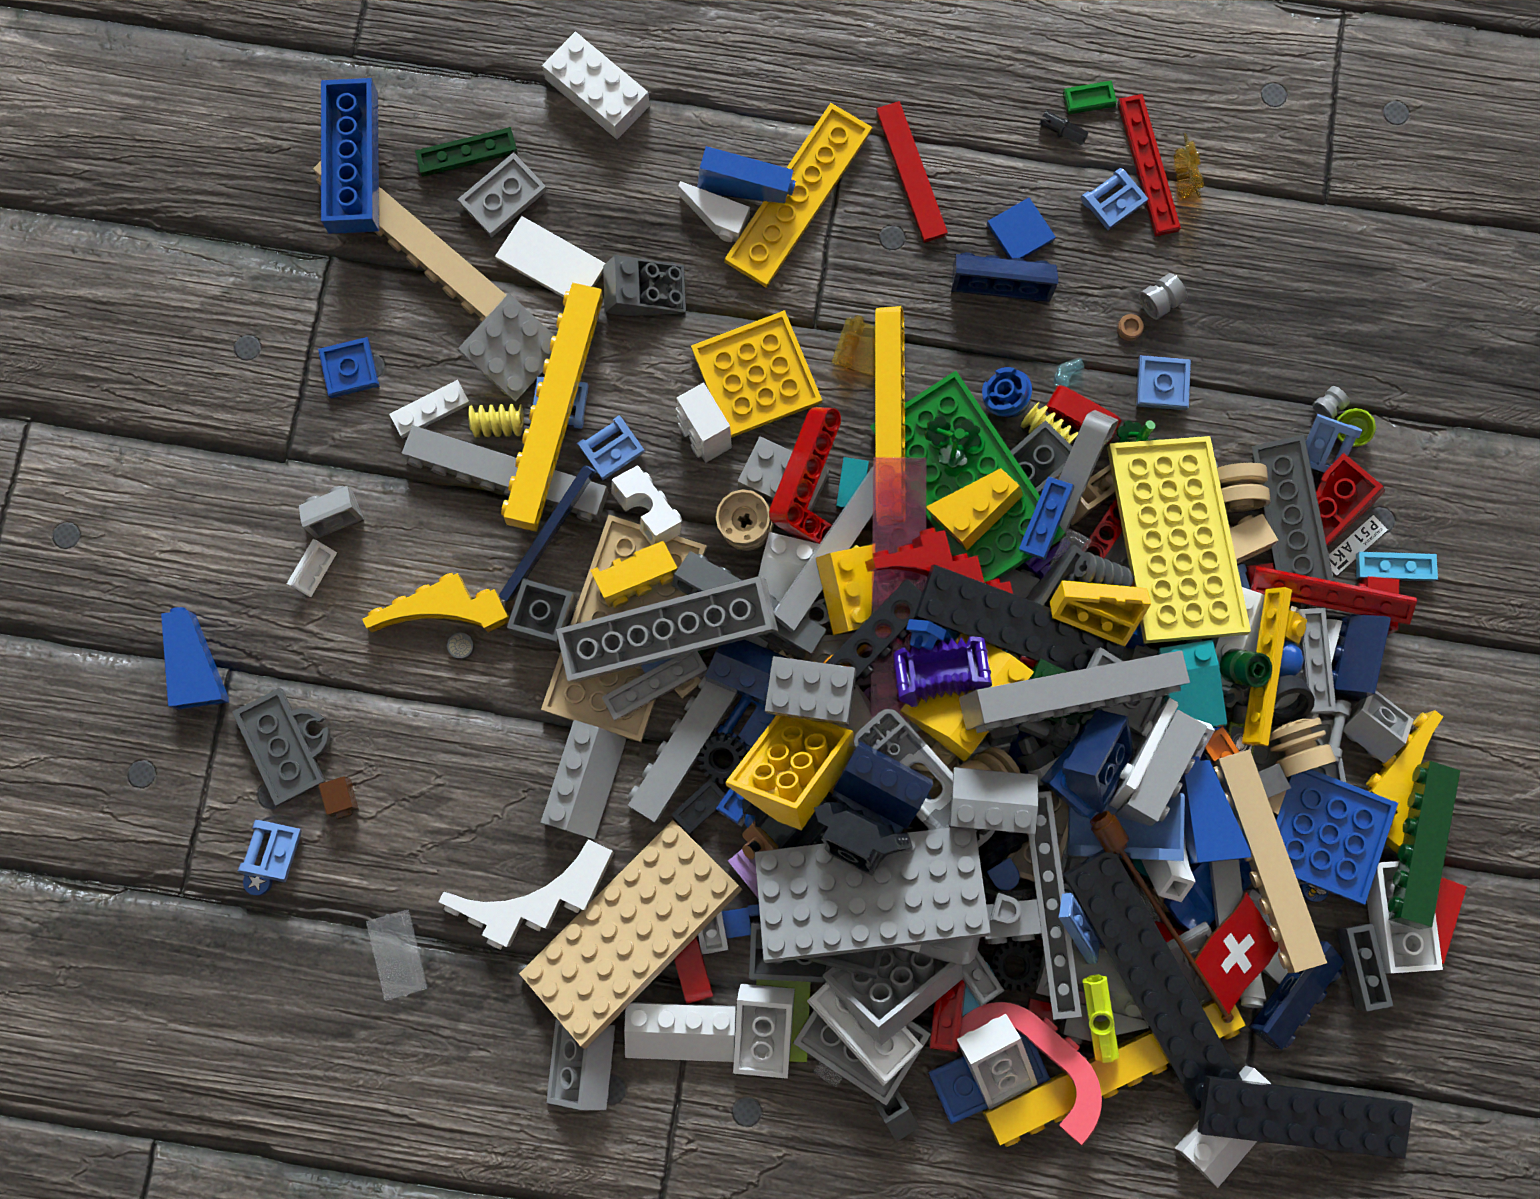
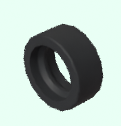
[1272,675,1315,726]

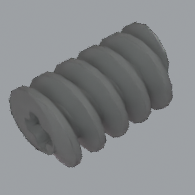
[1074,552,1134,587]

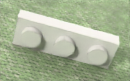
[389,380,470,439]

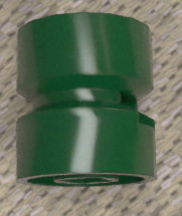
[1220,648,1272,688]

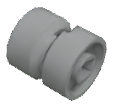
[1139,273,1188,320]

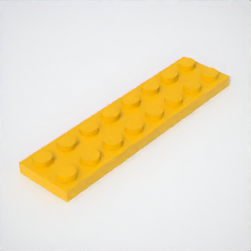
[724,103,872,288]

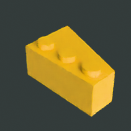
[926,468,1023,550]
[590,541,678,608]
[816,544,876,635]
[1050,581,1151,647]

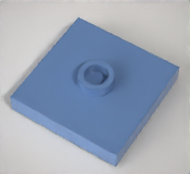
[1136,355,1191,411]

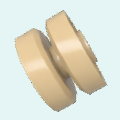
[1217,463,1271,512]

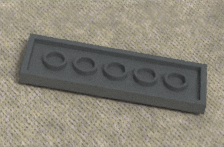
[1252,435,1334,581]

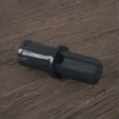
[1039,110,1088,145]

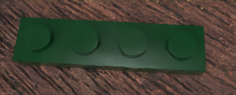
[415,127,518,177]

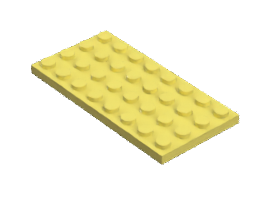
[1107,436,1251,644]

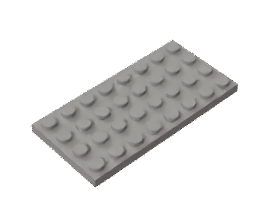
[755,827,991,963]

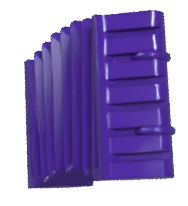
[893,636,992,707]

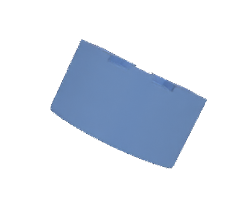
[1068,792,1185,861]

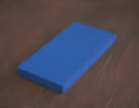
[928,1032,1050,1124]

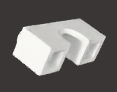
[611,465,682,545]

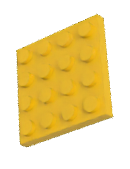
[691,310,822,438]

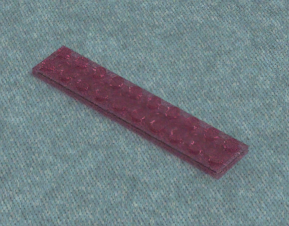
[871,457,926,722]

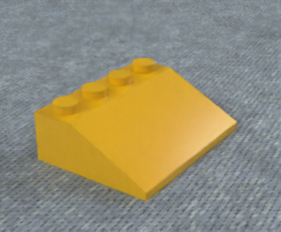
[900,634,1034,762]
[726,715,856,830]

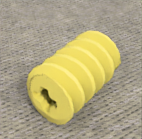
[1021,401,1078,445]
[468,404,524,438]

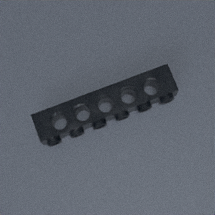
[825,579,923,690]

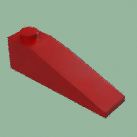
[1316,453,1385,547]

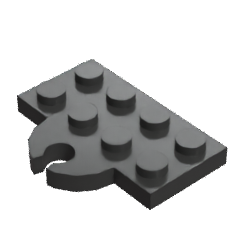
[232,688,331,806]

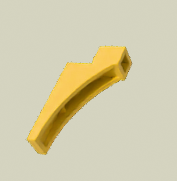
[362,573,510,633]
[1366,710,1443,854]

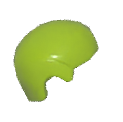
[1337,408,1376,447]

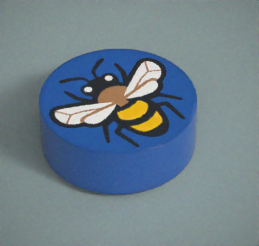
[1300,884,1329,902]

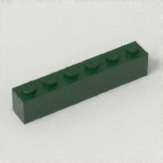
[1388,761,1461,930]

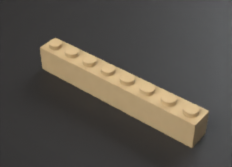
[1213,749,1327,973]

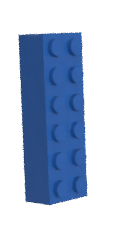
[321,78,379,234]

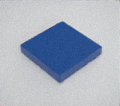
[986,197,1056,259]
[318,337,380,398]

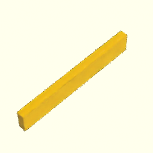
[1242,587,1292,746]

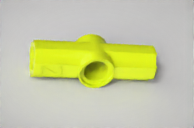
[1083,974,1119,1063]

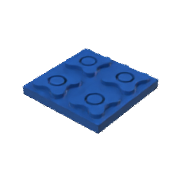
[1275,769,1398,905]

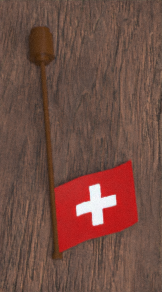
[1090,810,1279,1023]

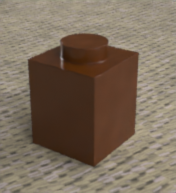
[318,776,359,819]

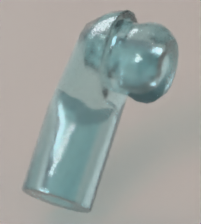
[1054,357,1084,387]

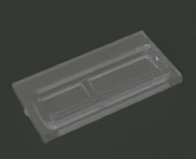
[366,910,428,1001]

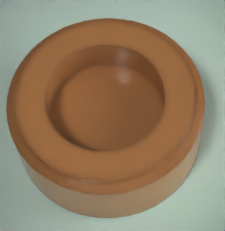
[1117,314,1144,341]

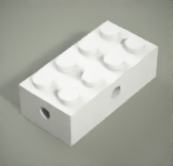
[542,31,650,139]

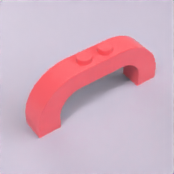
[960,1002,1102,1146]

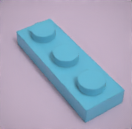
[1356,552,1438,581]

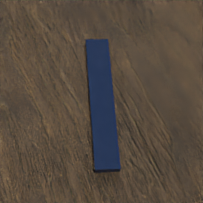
[499,466,597,602]

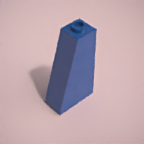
[697,146,796,204]
[161,607,229,710]
[1179,756,1251,864]

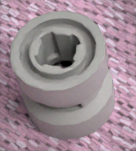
[1312,386,1350,419]

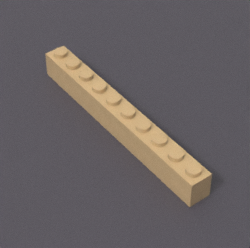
[313,161,506,322]

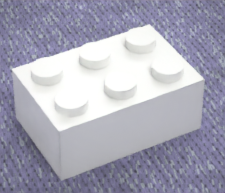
[675,383,732,463]

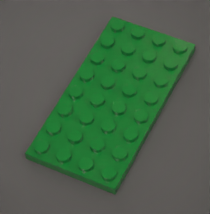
[870,371,1066,582]

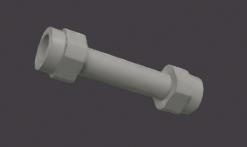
[1329,700,1351,765]

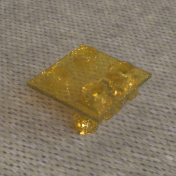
[1173,133,1204,198]
[831,315,875,377]

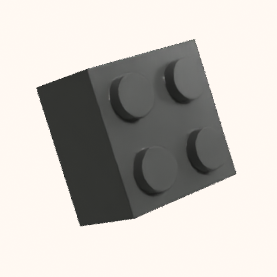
[507,579,577,648]

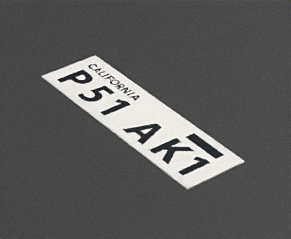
[1329,515,1387,576]

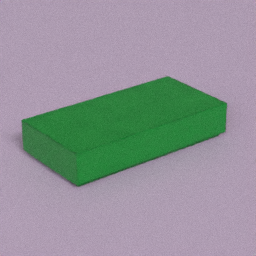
[1063,80,1117,115]

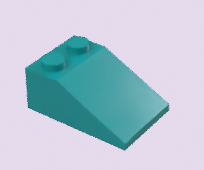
[1157,640,1227,728]

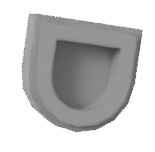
[990,893,1022,925]

